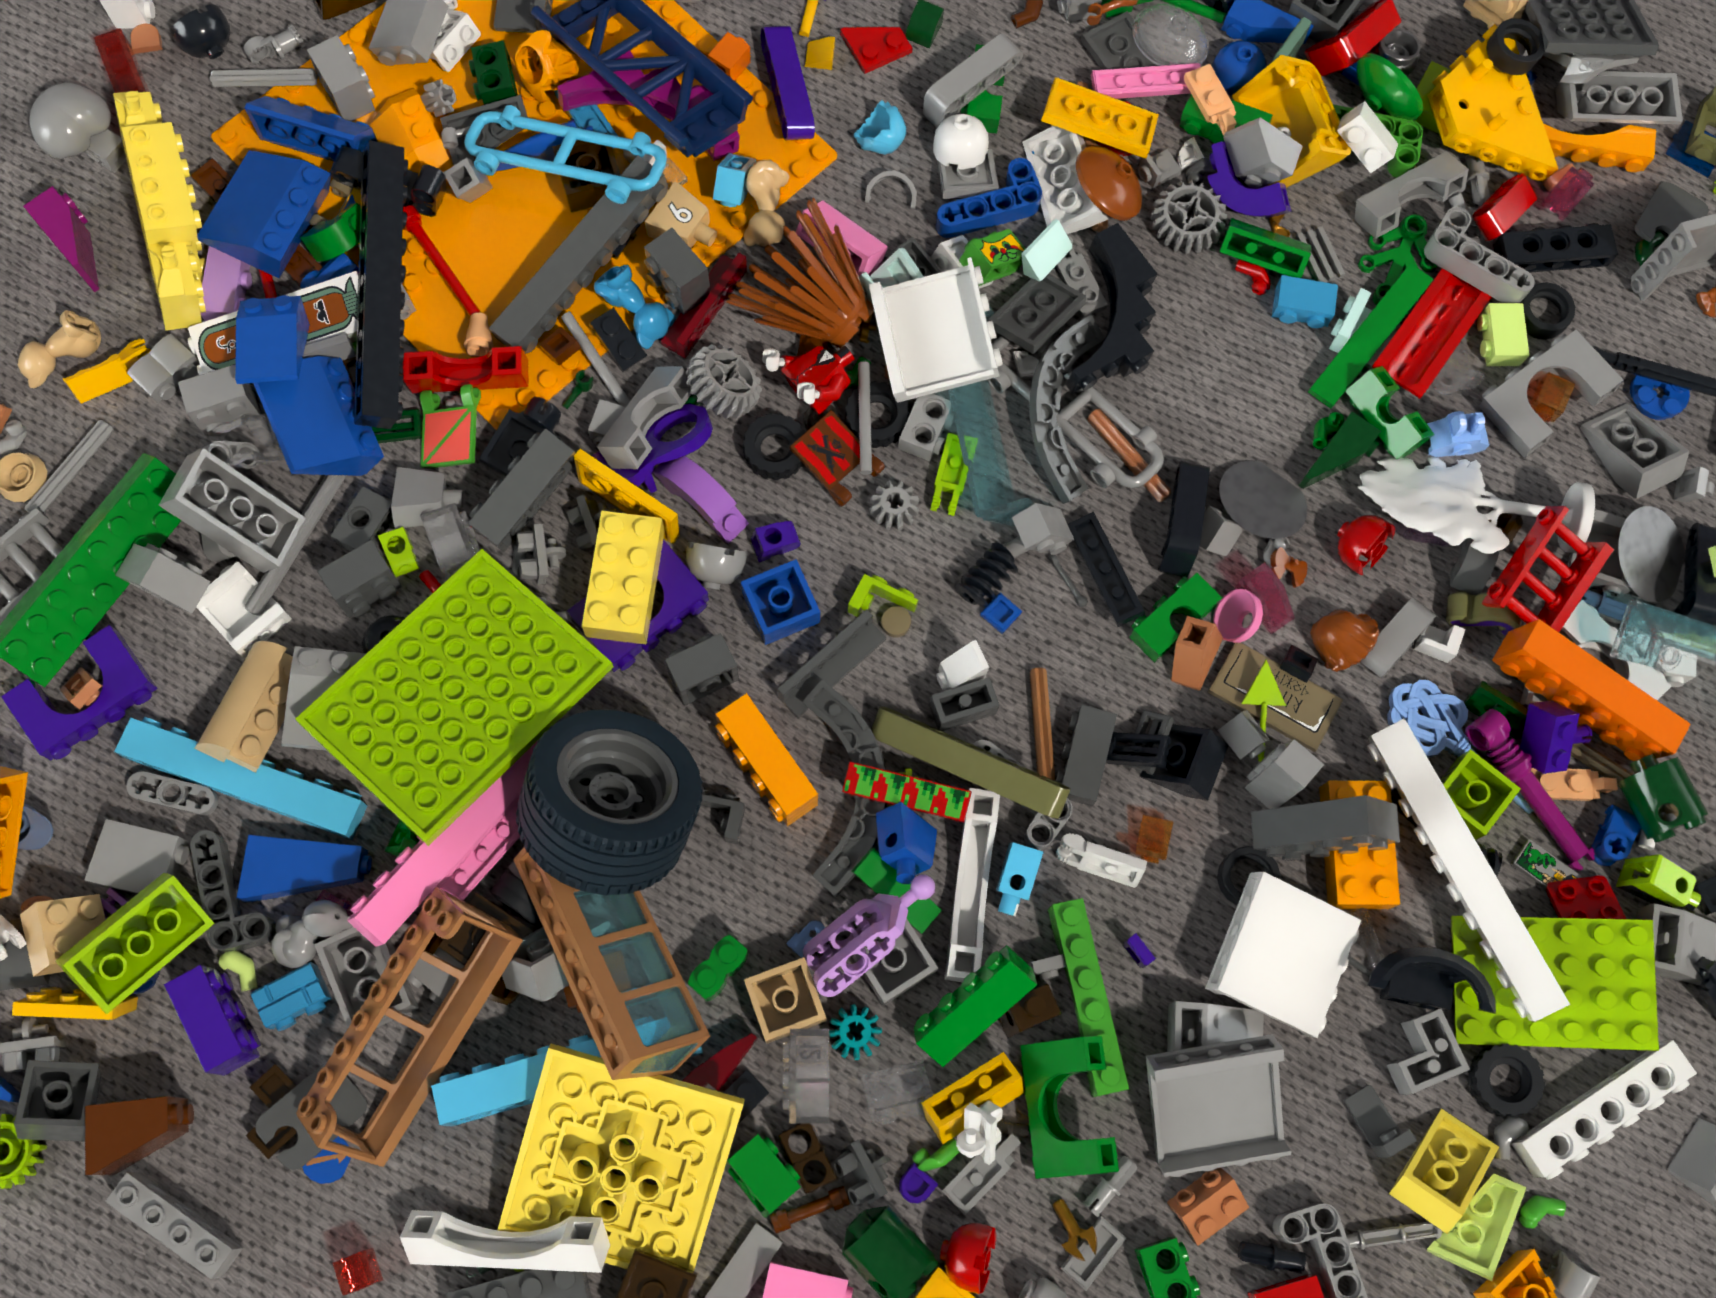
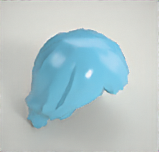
[854,100,906,155]

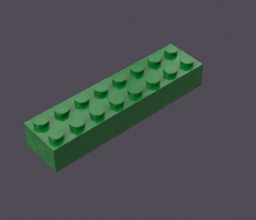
[0,453,182,687]

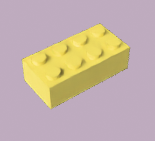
[582,511,665,645]

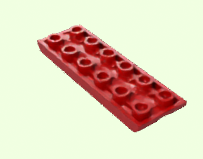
[1372,268,1491,399]

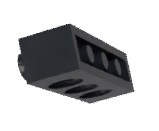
[1493,223,1618,273]

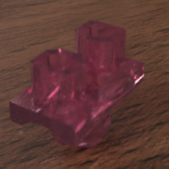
[1541,166,1594,222]

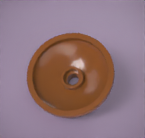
[1076,145,1142,221]

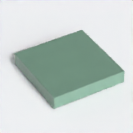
[1272,17,1312,62]

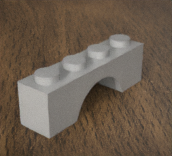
[1354,151,1469,239]
[597,366,691,469]

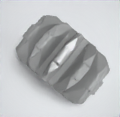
[870,480,919,531]

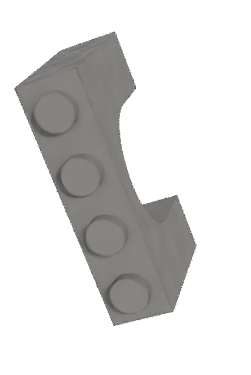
[1479,330,1624,459]

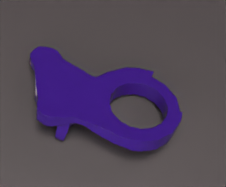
[591,404,713,493]

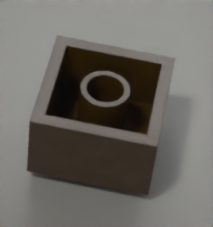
[552,132,621,213]

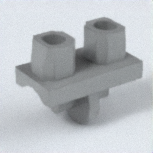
[516,524,567,585]
[0,1016,66,1073]

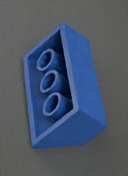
[244,96,377,162]

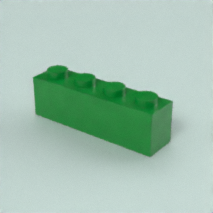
[914,945,1037,1067]

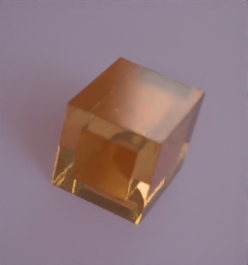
[1530,372,1575,422]

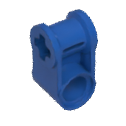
[1591,804,1641,866]

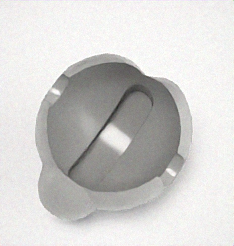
[29,83,111,159]

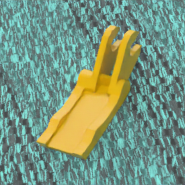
[63,339,151,404]

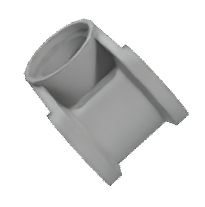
[1546,1250,1601,1298]

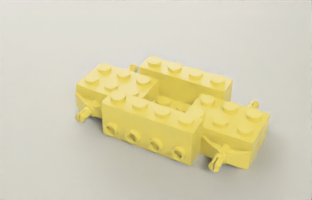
[113,91,206,331]

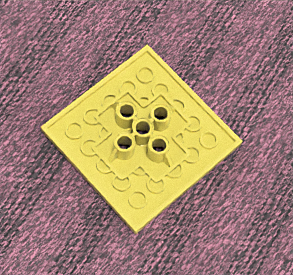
[497,1043,745,1271]

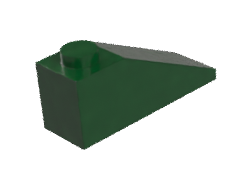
[1298,412,1381,489]

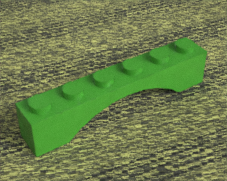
[1048,898,1129,1098]

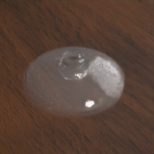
[1132,4,1210,66]

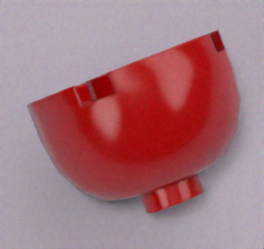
[1337,515,1395,575]
[940,1223,996,1294]

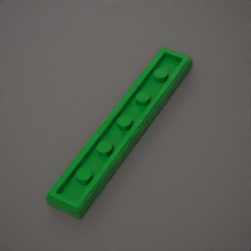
[1308,263,1434,409]

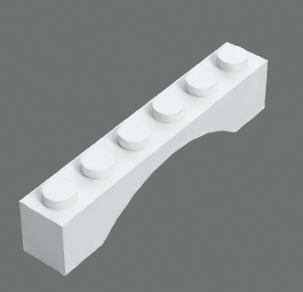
[944,788,1000,982]
[400,1210,610,1273]

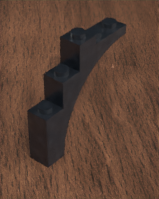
[1065,223,1158,393]

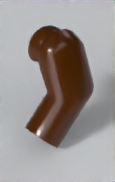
[1011,0,1043,29]

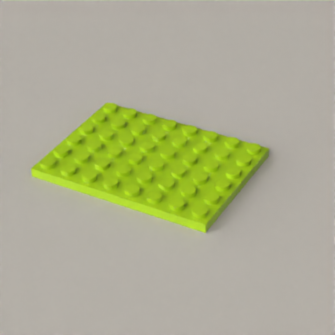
[295,549,614,846]

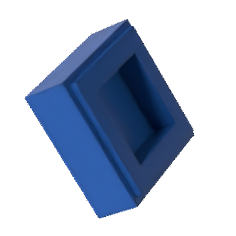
[980,592,1022,634]

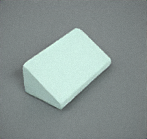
[1021,219,1072,281]

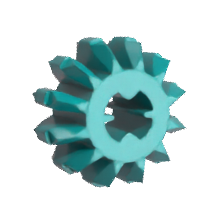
[828,1004,882,1061]

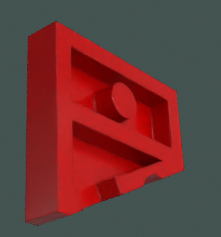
[840,27,913,74]

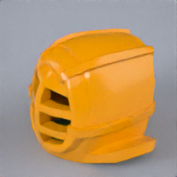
[515,30,580,102]

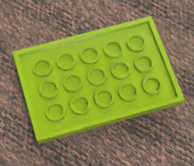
[1451,916,1659,1051]

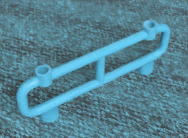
[464,105,667,204]

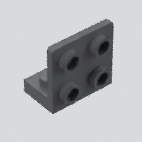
[494,0,553,33]

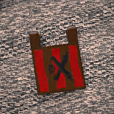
[789,410,885,507]

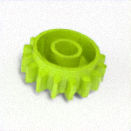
[0,1114,47,1189]

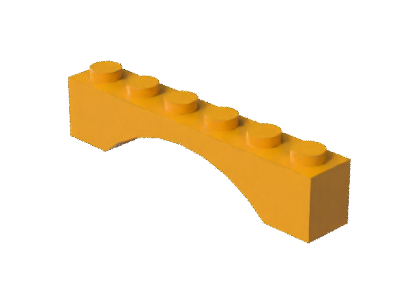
[1543,123,1656,172]

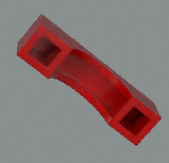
[403,346,528,393]

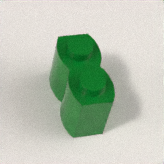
[688,935,748,1002]

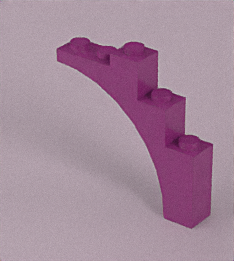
[557,51,740,161]

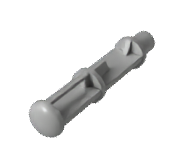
[1346,1221,1442,1250]

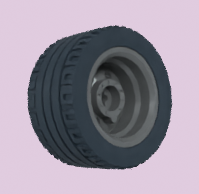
[516,710,703,895]

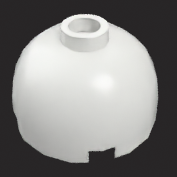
[933,114,989,170]

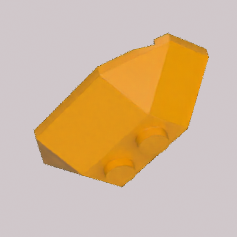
[370,88,453,184]

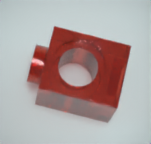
[332,1248,384,1296]

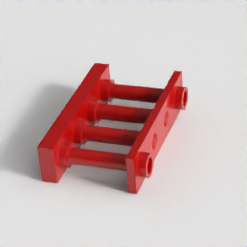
[1482,506,1614,632]

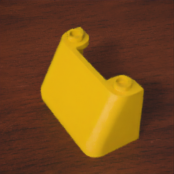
[1232,55,1351,188]

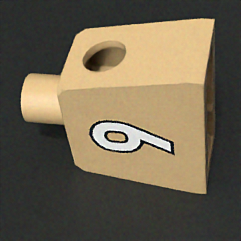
[645,181,717,248]

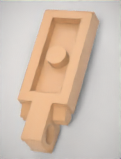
[1184,64,1237,135]
[1531,768,1618,801]

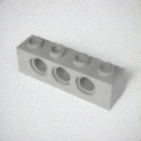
[105,1172,243,1279]

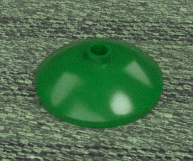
[1356,53,1423,120]

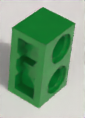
[1134,1237,1200,1298]

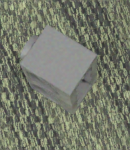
[898,394,956,461]

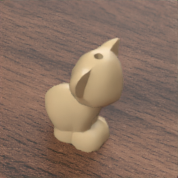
[744,159,790,247]
[18,310,101,389]

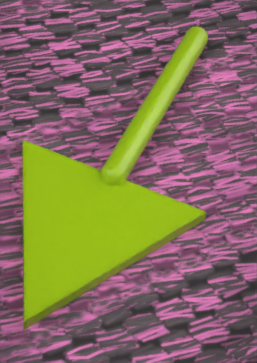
[1241,660,1286,762]

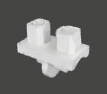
[956,1100,1003,1165]

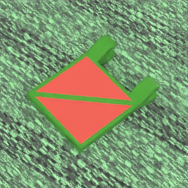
[420,384,481,468]

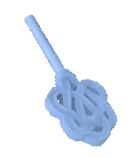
[1387,680,1533,814]

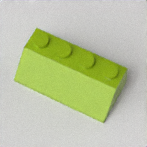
[55,873,215,1014]

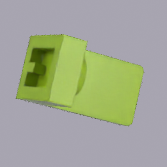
[848,574,918,617]

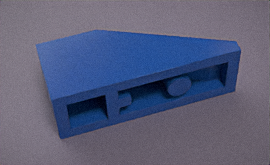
[1221,0,1314,44]

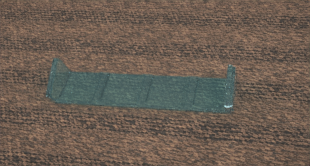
[948,306,1035,526]

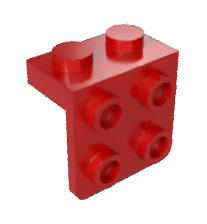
[1546,875,1626,919]

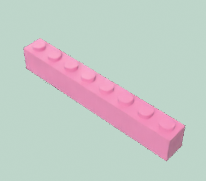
[347,741,538,947]

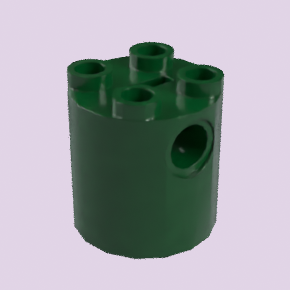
[1618,754,1708,843]
[841,1205,939,1298]

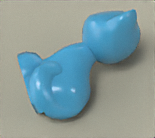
[594,265,676,349]

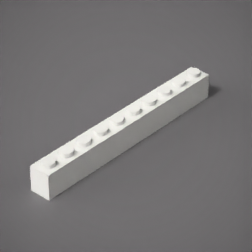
[1367,718,1570,1022]

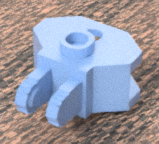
[1427,411,1489,457]

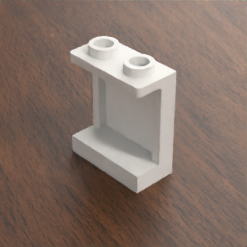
[196,562,292,659]

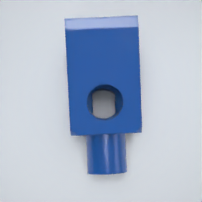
[876,802,937,884]

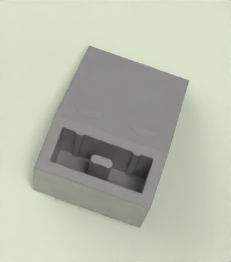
[1636,903,1716,985]
[1167,1001,1264,1052]

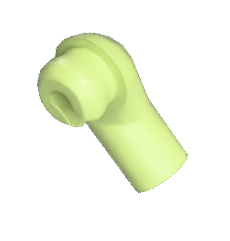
[218,950,258,991]

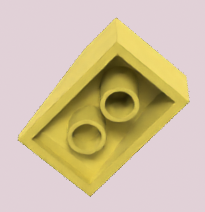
[1389,1108,1499,1234]

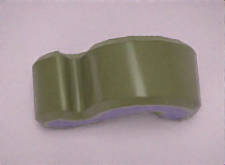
[1445,592,1522,636]

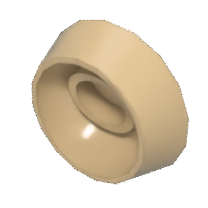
[0,453,47,502]

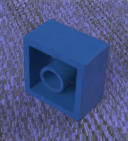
[741,559,821,645]

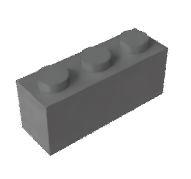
[1055,705,1117,806]

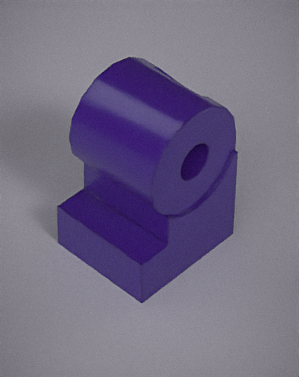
[750,521,801,563]

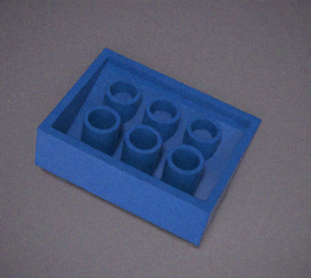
[197,150,331,278]
[254,356,384,476]

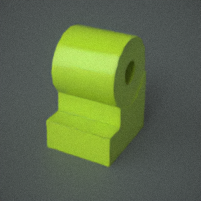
[378,527,420,577]

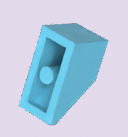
[713,153,756,207]

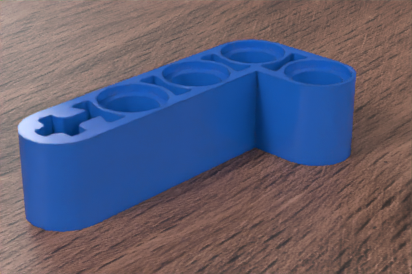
[935,158,1042,238]

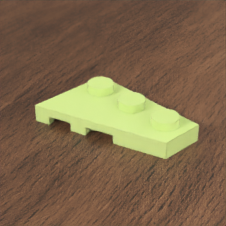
[1427,1174,1526,1281]

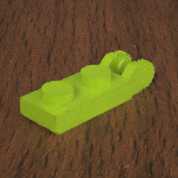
[930,433,976,516]

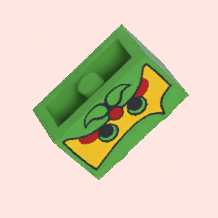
[959,229,1025,286]

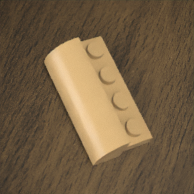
[194,641,293,773]

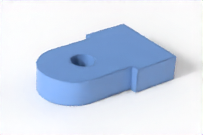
[786,921,825,958]

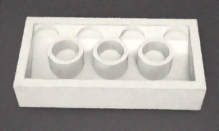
[1022,126,1108,234]

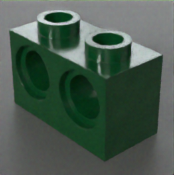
[469,40,518,105]

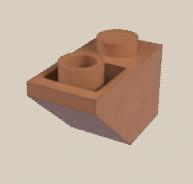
[1171,616,1223,691]

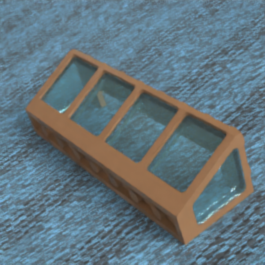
[513,847,710,1080]

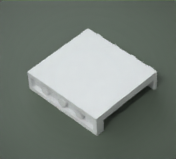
[869,257,1003,403]
[1205,872,1361,1038]

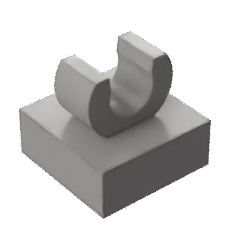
[1674,466,1715,503]

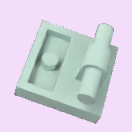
[859,248,924,304]

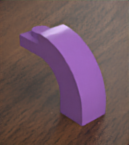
[653,456,749,544]

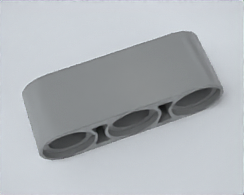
[1361,597,1437,679]

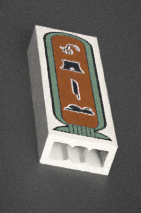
[188,271,359,375]

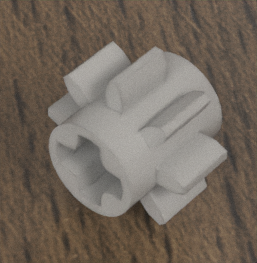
[420,79,457,117]

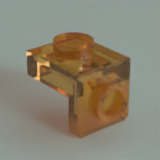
[1135,814,1174,864]

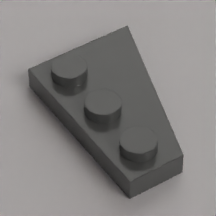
[440,95,528,165]

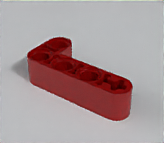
[1304,0,1401,76]

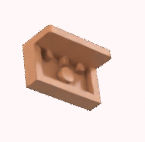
[1167,1167,1249,1246]

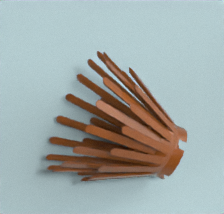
[725,197,874,349]

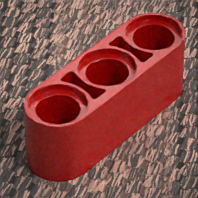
[1472,173,1537,241]

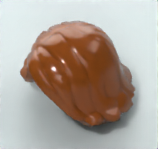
[1310,609,1379,672]

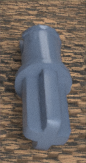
[1580,590,1632,622]

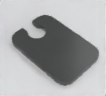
[1635,182,1709,242]
[255,1063,367,1170]

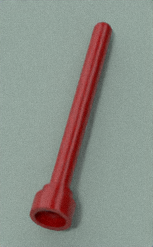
[403,205,481,316]

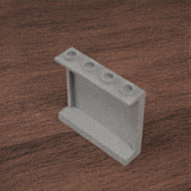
[1631,214,1716,301]
[1146,1034,1291,1177]

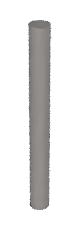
[561,311,630,407]
[858,362,872,475]

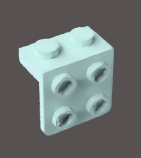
[1329,288,1401,369]

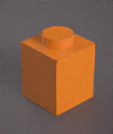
[708,32,751,81]

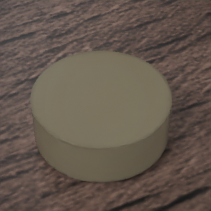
[881,606,911,637]

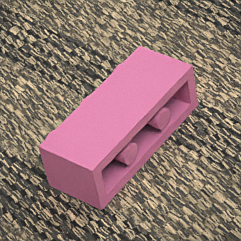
[796,201,888,276]

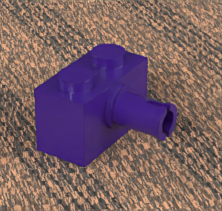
[1519,700,1592,774]

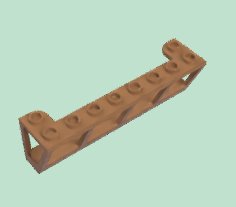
[296,887,523,1167]

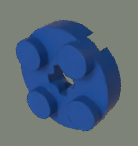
[1630,375,1690,420]

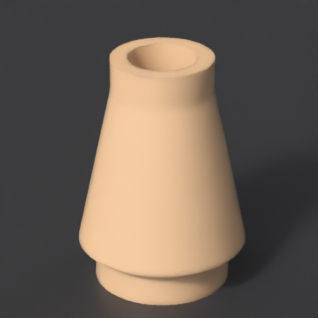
[464,313,494,358]

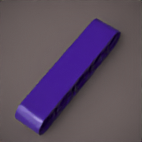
[760,26,815,141]

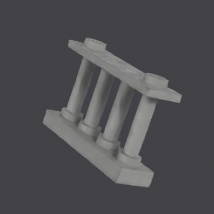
[0,508,63,624]

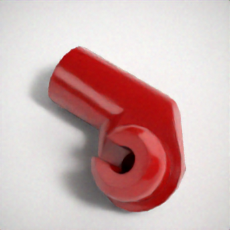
[1235,259,1271,295]

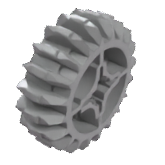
[1151,180,1227,255]
[685,344,762,419]

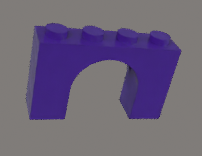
[567,539,709,672]
[1,625,158,761]

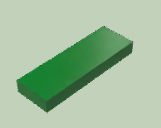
[851,848,942,934]

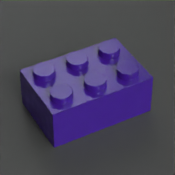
[164,965,261,1076]

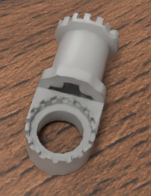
[244,24,305,66]

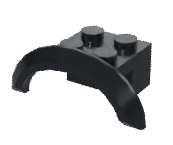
[1367,947,1496,1014]

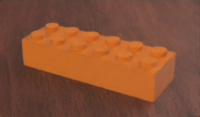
[1492,619,1691,761]

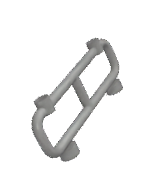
[987,335,1164,489]

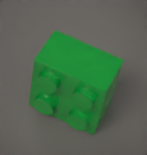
[725,1134,801,1218]

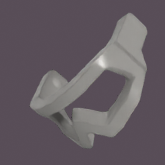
[865,170,917,209]

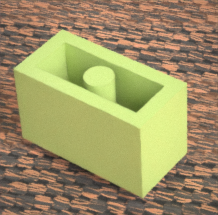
[1477,303,1529,366]

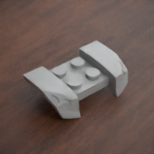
[1515,22,1639,84]

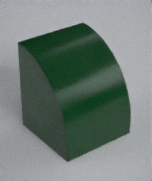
[905,0,944,49]

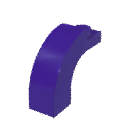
[1207,141,1292,218]

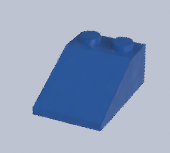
[235,295,310,384]

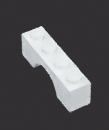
[1559,600,1672,700]

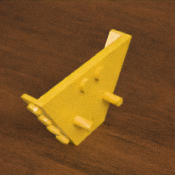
[1427,19,1558,182]

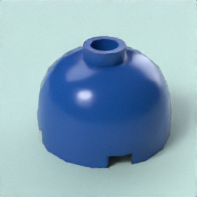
[1212,40,1267,96]

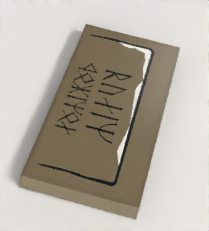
[1208,643,1343,752]

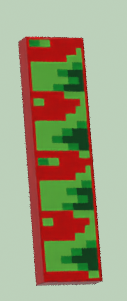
[842,762,972,823]

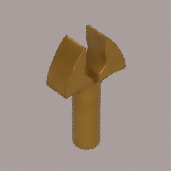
[1053,1199,1097,1261]

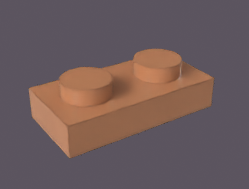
[59,667,102,709]

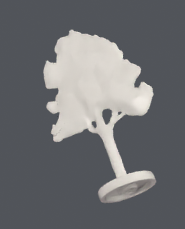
[1358,457,1595,554]

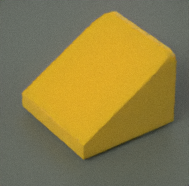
[805,37,835,70]

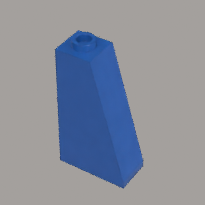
[236,835,372,902]

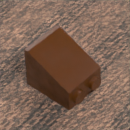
[85,1096,194,1175]

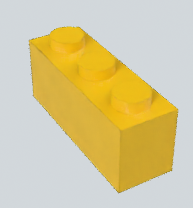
[922,1052,1024,1144]

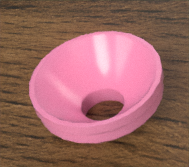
[1213,589,1263,643]

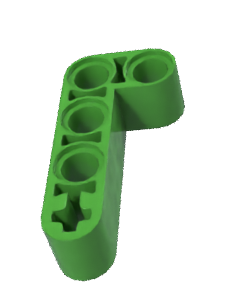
[1333,104,1423,178]

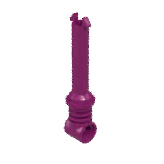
[1465,709,1595,871]

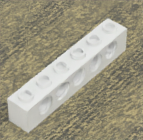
[1511,1040,1697,1180]

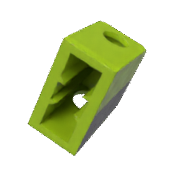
[1616,854,1701,910]

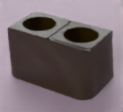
[778,1120,838,1194]

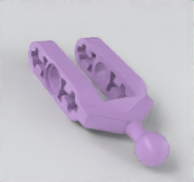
[803,875,935,997]

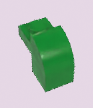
[300,203,361,262]

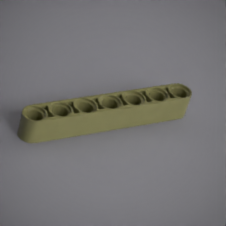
[871,706,1071,819]

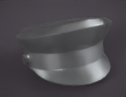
[1371,29,1421,75]

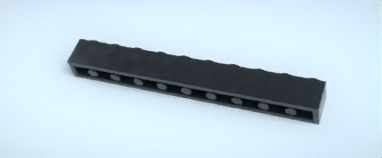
[354,140,408,429]

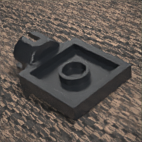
[479,397,561,476]

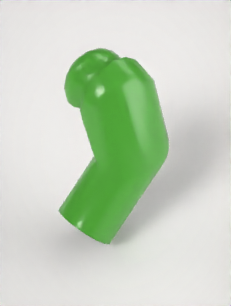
[912,1138,960,1172]
[1519,1195,1566,1229]

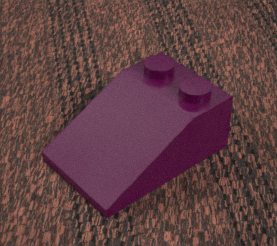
[23,186,99,292]

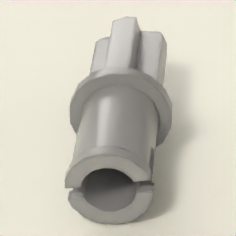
[1465,154,1490,206]
[1082,1156,1138,1217]

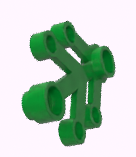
[1358,214,1438,305]

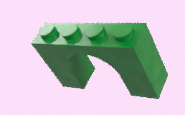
[1020,1036,1119,1179]

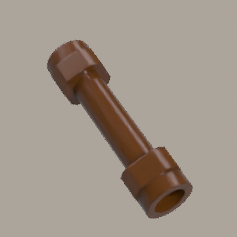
[770,1186,850,1234]

